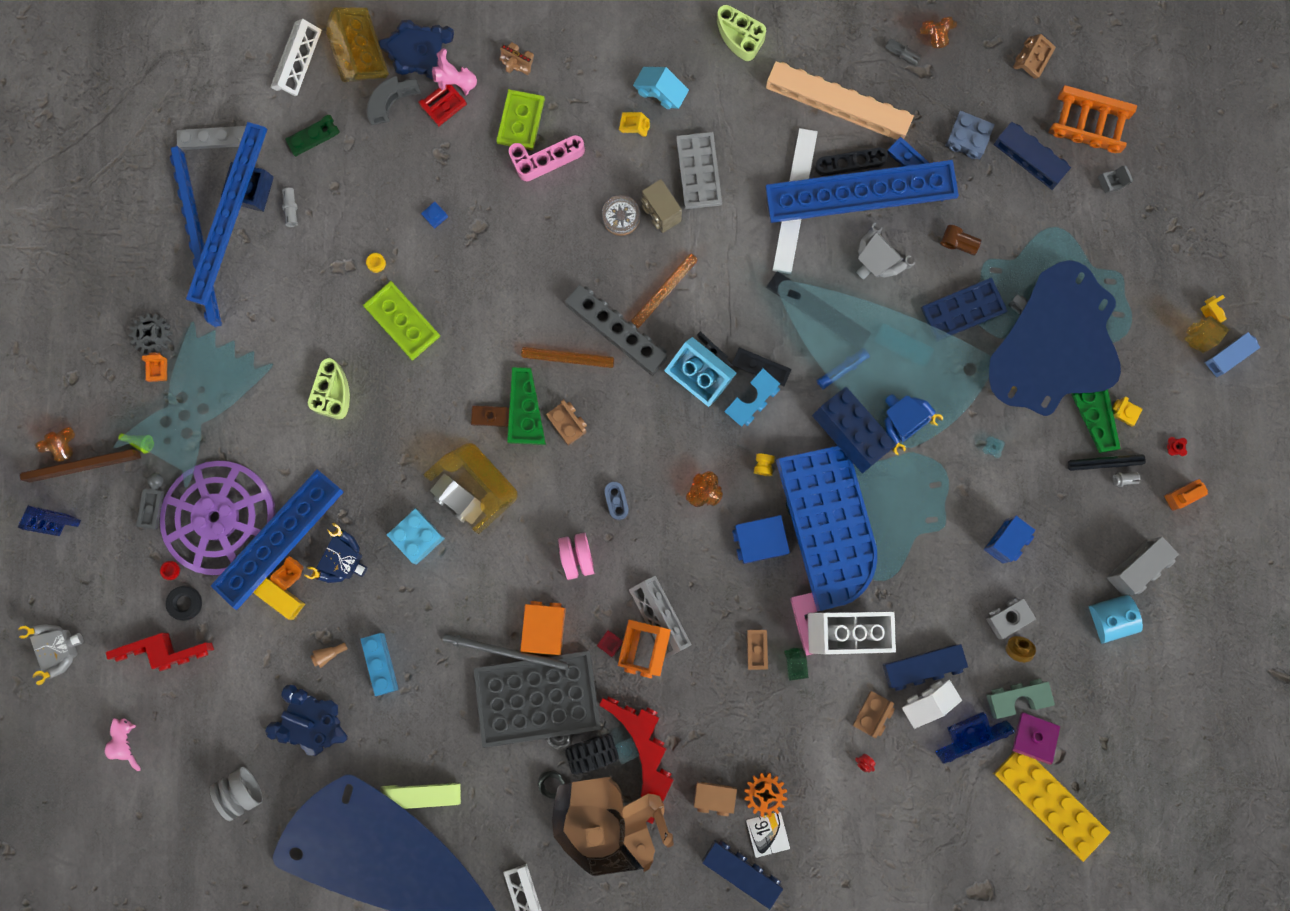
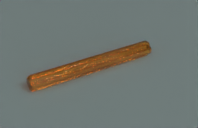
[631,254,697,328]
[521,347,614,368]

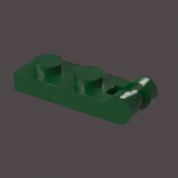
[285,115,340,157]

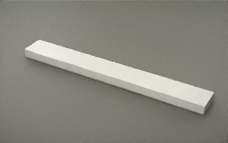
[772,128,818,274]

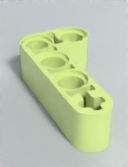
[380,783,461,809]

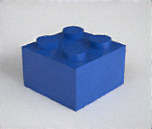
[983,516,1035,564]

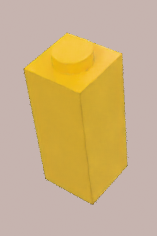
[253,577,305,620]

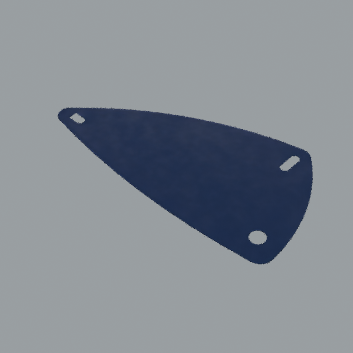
[273,775,496,911]

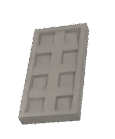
[676,132,722,209]

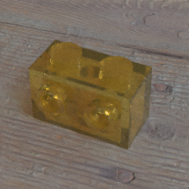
[1184,316,1230,353]

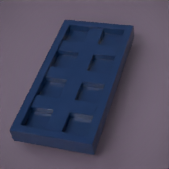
[921,278,1008,342]

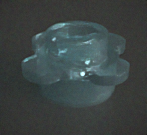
[983,436,1005,458]

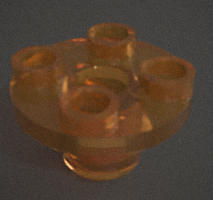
[919,17,957,49]
[35,427,76,462]
[686,471,723,507]

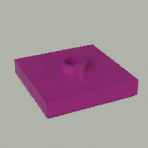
[1012,712,1060,765]

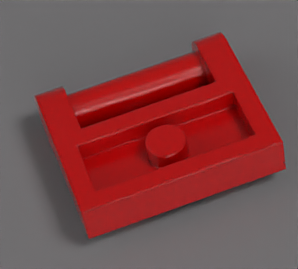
[418,85,467,127]

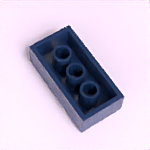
[812,387,897,474]

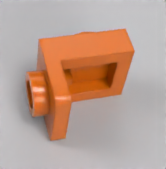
[142,352,167,382]
[270,556,304,591]

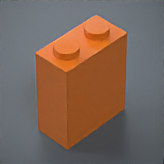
[520,601,566,655]

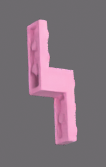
[790,593,817,655]

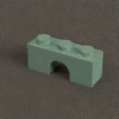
[986,678,1055,719]

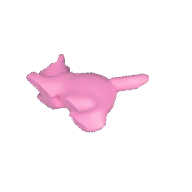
[105,718,141,771]

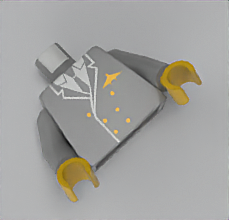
[18,624,84,685]

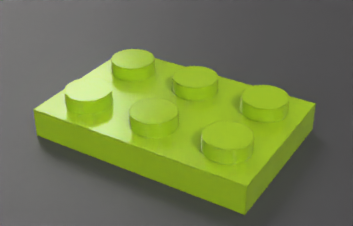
[497,89,545,151]

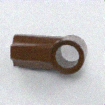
[940,225,982,256]

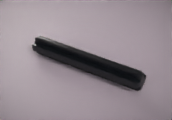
[1068,454,1146,471]

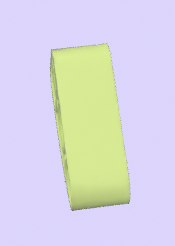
[717,5,766,61]
[308,358,350,419]

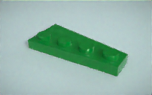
[507,367,546,445]
[1071,389,1121,453]

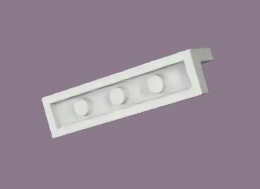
[271,19,322,96]
[503,864,542,911]

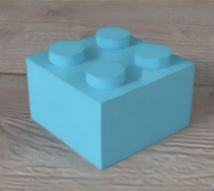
[387,508,445,565]

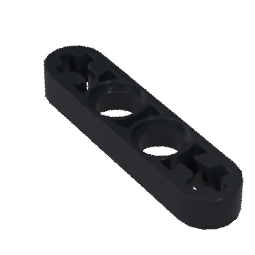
[815,147,888,176]

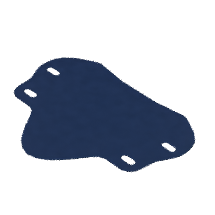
[989,260,1121,416]

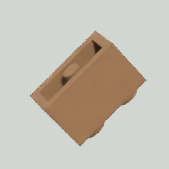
[694,781,737,816]

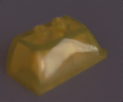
[326,7,389,82]

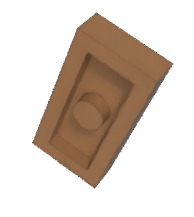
[747,630,768,670]

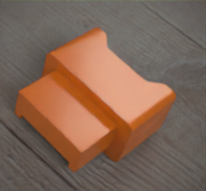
[1164,479,1208,511]

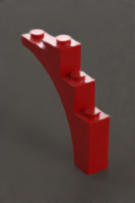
[599,696,674,824]

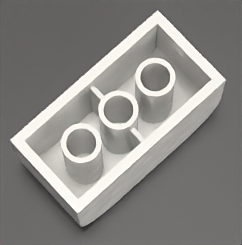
[808,612,896,654]

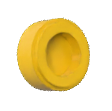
[366,253,386,273]

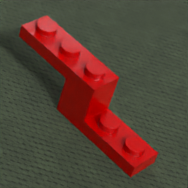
[105,633,214,672]

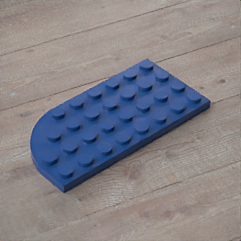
[776,446,877,612]

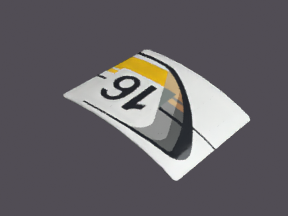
[746,812,790,858]

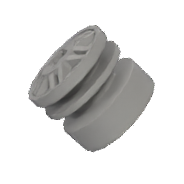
[210,767,263,822]

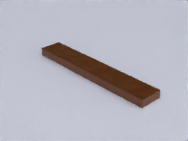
[20,449,141,483]

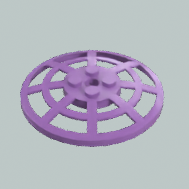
[160,461,276,575]

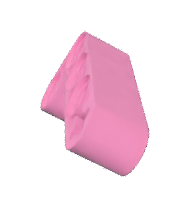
[509,135,585,181]

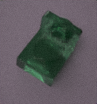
[784,648,809,681]

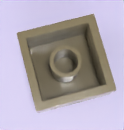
[641,179,682,233]

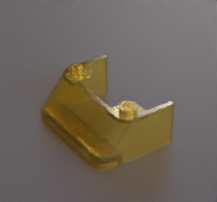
[423,443,518,534]

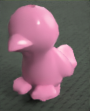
[432,48,477,96]

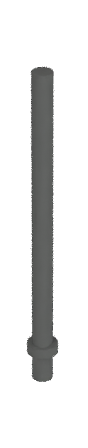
[443,634,568,670]

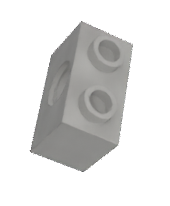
[986,598,1036,639]

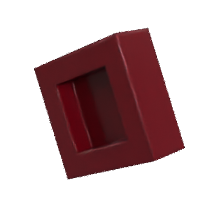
[597,630,623,657]

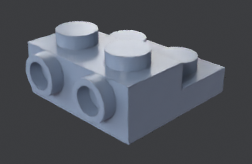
[945,111,995,160]

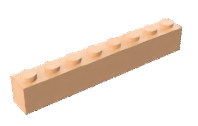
[766,61,914,140]

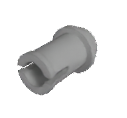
[1113,472,1140,487]

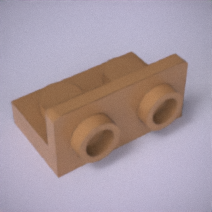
[1013,34,1056,79]
[546,399,587,446]
[852,691,895,738]

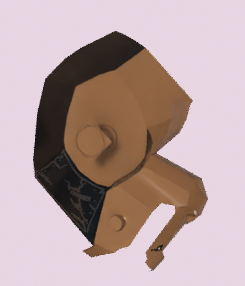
[552,777,674,876]

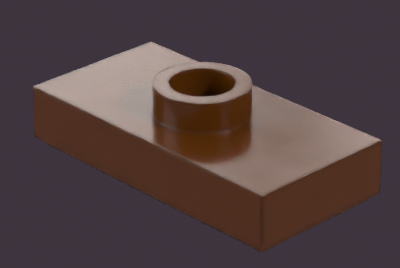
[471,406,510,427]

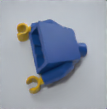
[885,394,943,455]

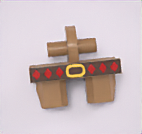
[500,42,534,75]

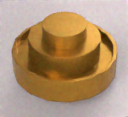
[1005,636,1036,663]

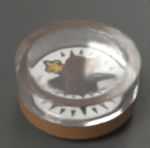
[602,195,640,236]

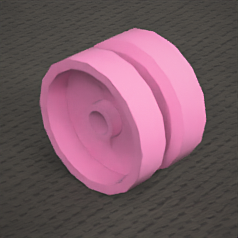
[558,532,595,580]

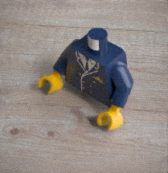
[304,523,367,583]

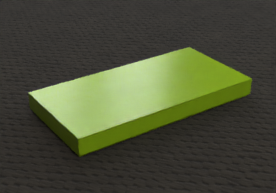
[363,281,441,361]

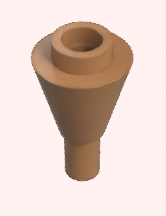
[311,642,348,668]

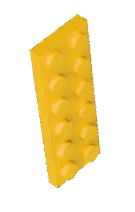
[993,752,1110,862]

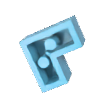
[633,67,689,109]

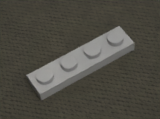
[177,126,246,150]

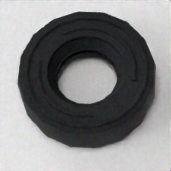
[165,586,202,621]

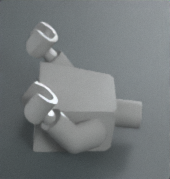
[856,223,915,279]

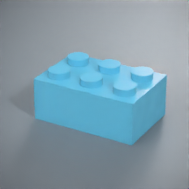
[664,337,737,407]

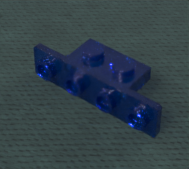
[935,712,1015,764]

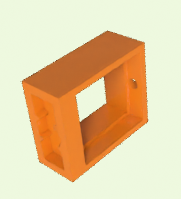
[618,620,671,679]

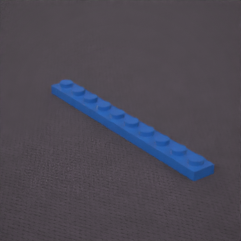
[186,122,268,306]
[170,146,222,327]

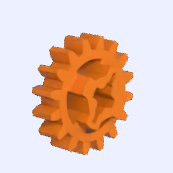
[744,772,787,817]

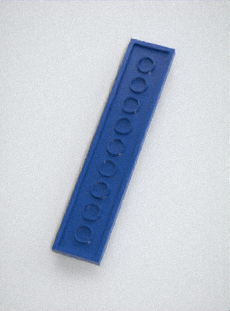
[765,160,959,223]

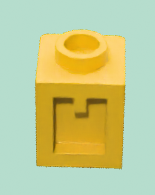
[619,112,650,137]
[1200,295,1227,327]
[1112,396,1143,427]

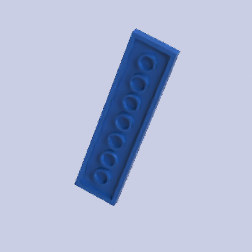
[211,469,344,610]

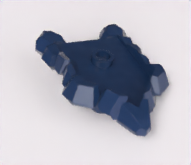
[377,20,454,80]
[265,685,348,756]

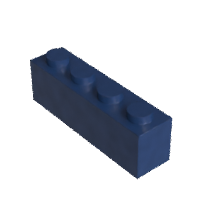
[994,122,1071,190]
[882,644,968,691]
[702,840,783,910]

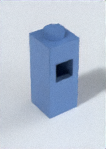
[1205,332,1260,377]

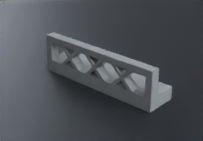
[629,576,692,659]

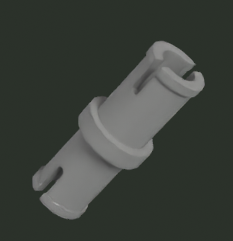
[282,188,298,227]

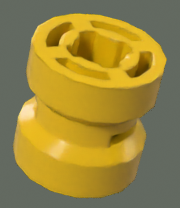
[753,453,775,476]

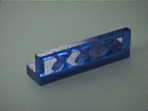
[17,505,81,536]

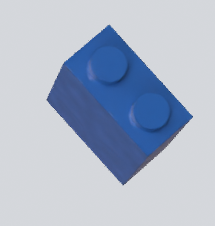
[732,515,790,564]

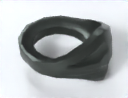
[538,771,565,799]

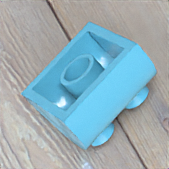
[1088,595,1143,644]

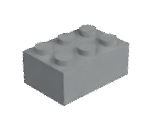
[1106,536,1179,595]

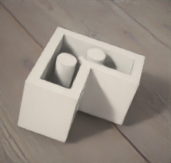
[902,680,962,729]

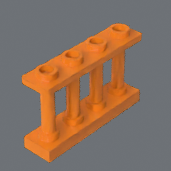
[1048,85,1137,153]

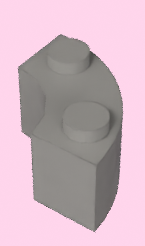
[430,473,486,524]

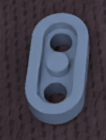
[605,482,629,520]

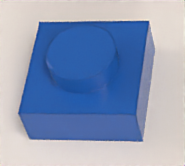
[421,202,448,229]

